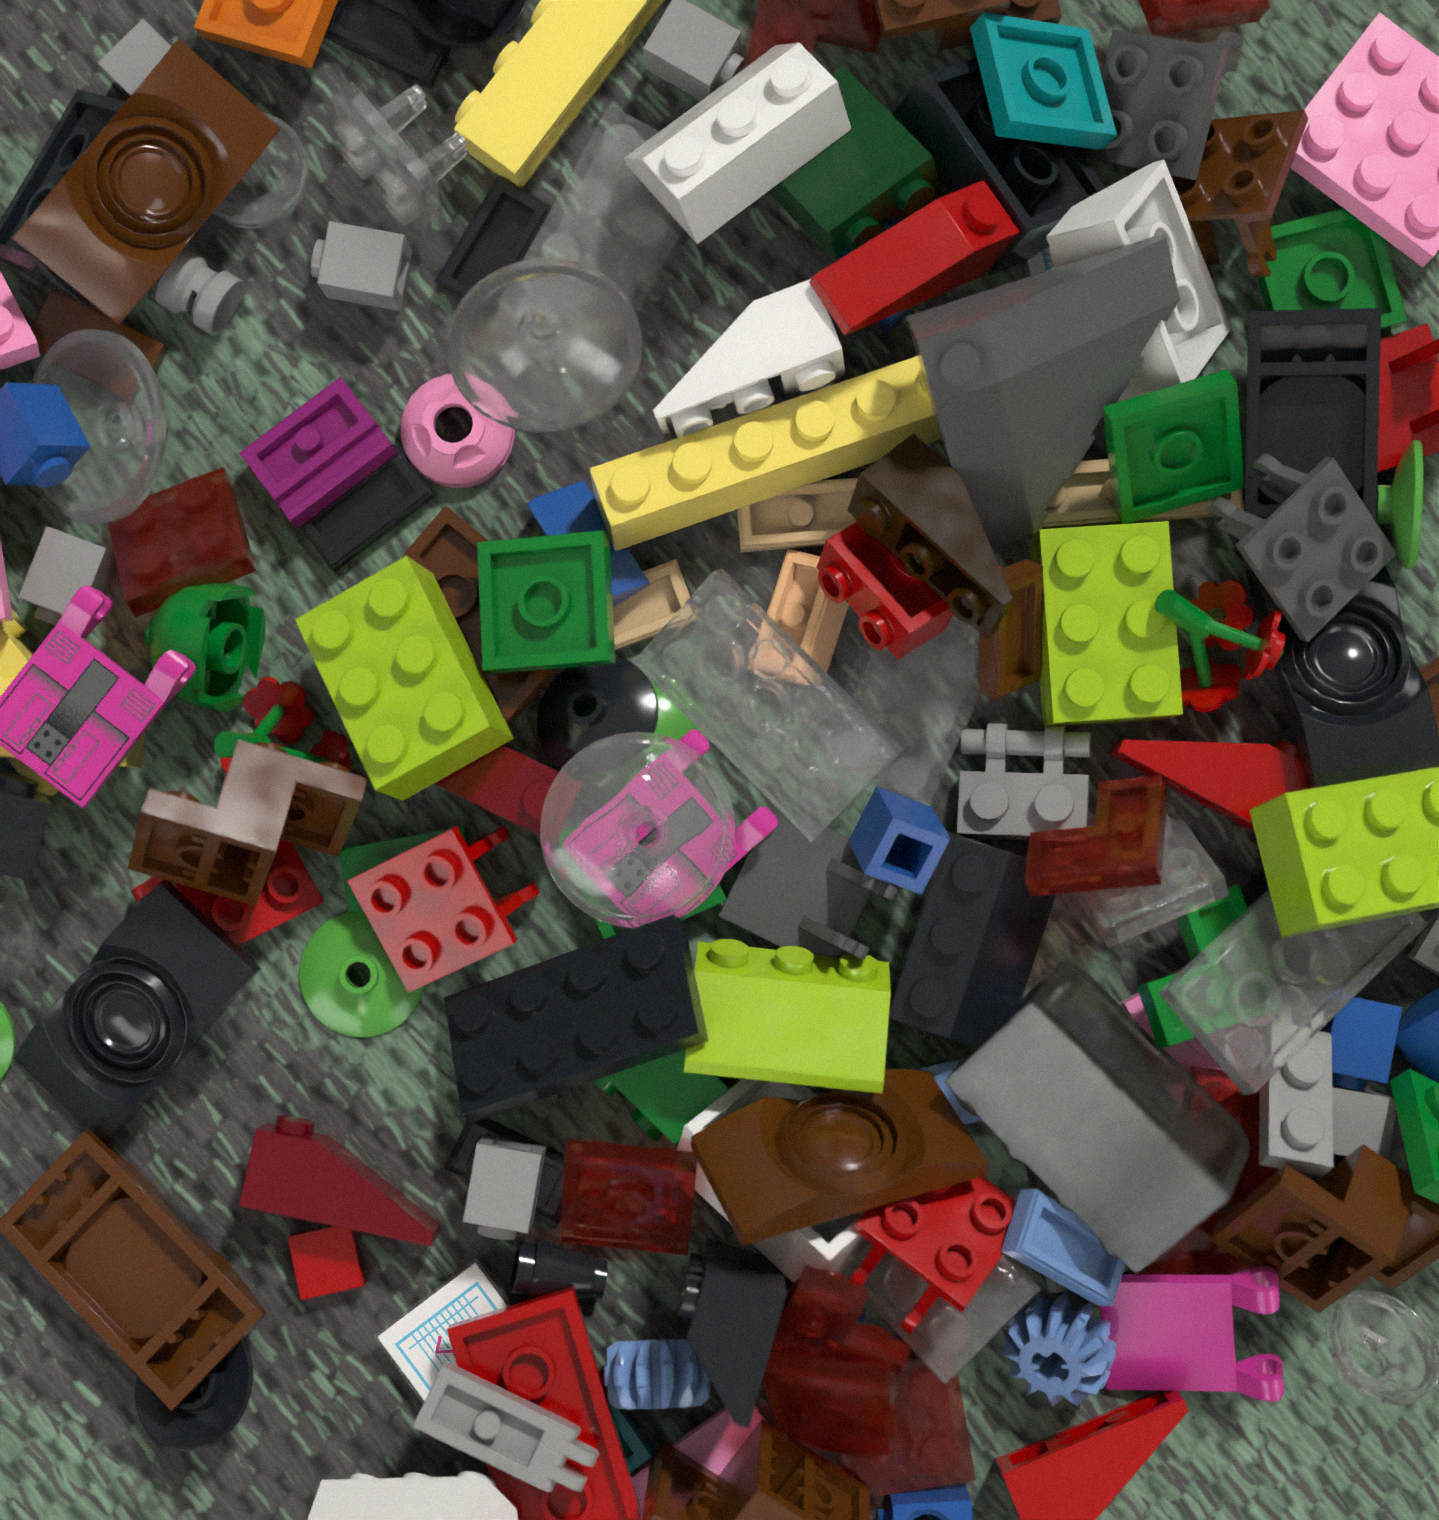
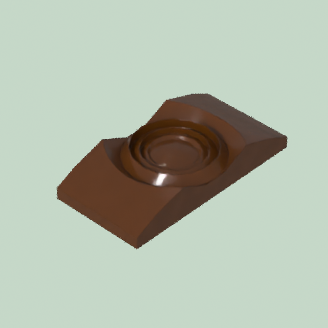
[12,38,281,325]
[691,1069,989,1246]
[0,1131,267,1411]

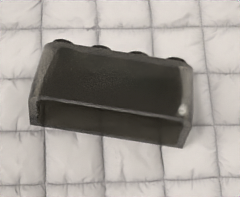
[944,962,1250,1274]

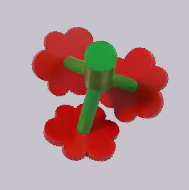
[1155,580,1285,712]
[214,677,350,783]

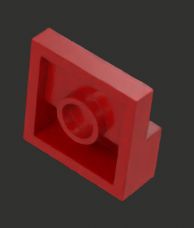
[816,522,1002,660]

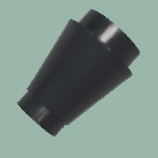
[510,1237,608,1301]

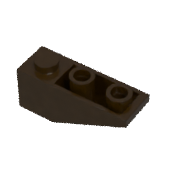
[847,433,1013,640]

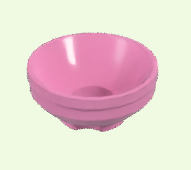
[400,374,515,489]

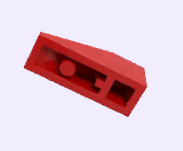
[809,180,1020,335]
[1108,740,1311,832]
[995,1391,1188,1520]

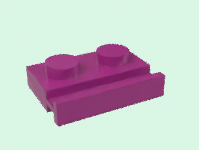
[239,377,399,529]

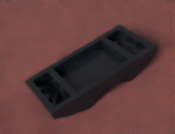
[1244,308,1381,569]
[1245,566,1439,789]
[13,880,261,1145]

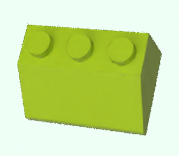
[684,939,891,1094]

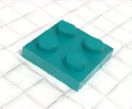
[970,12,1117,150]

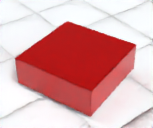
[287,1225,367,1300]

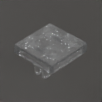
[332,81,469,237]
[1054,802,1229,947]

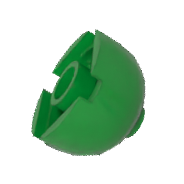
[145,581,266,712]

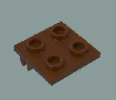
[1171,110,1309,280]

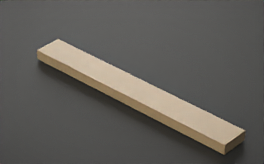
[737,459,1244,552]

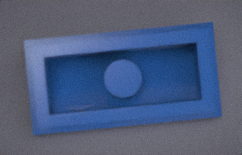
[526,480,650,607]

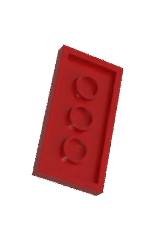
[447,1286,643,1520]

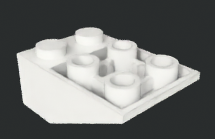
[653,279,846,442]

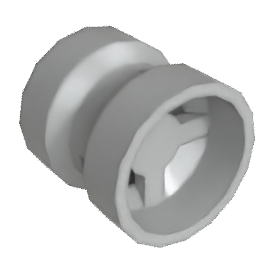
[156,248,245,336]

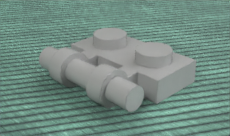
[957,723,1091,843]

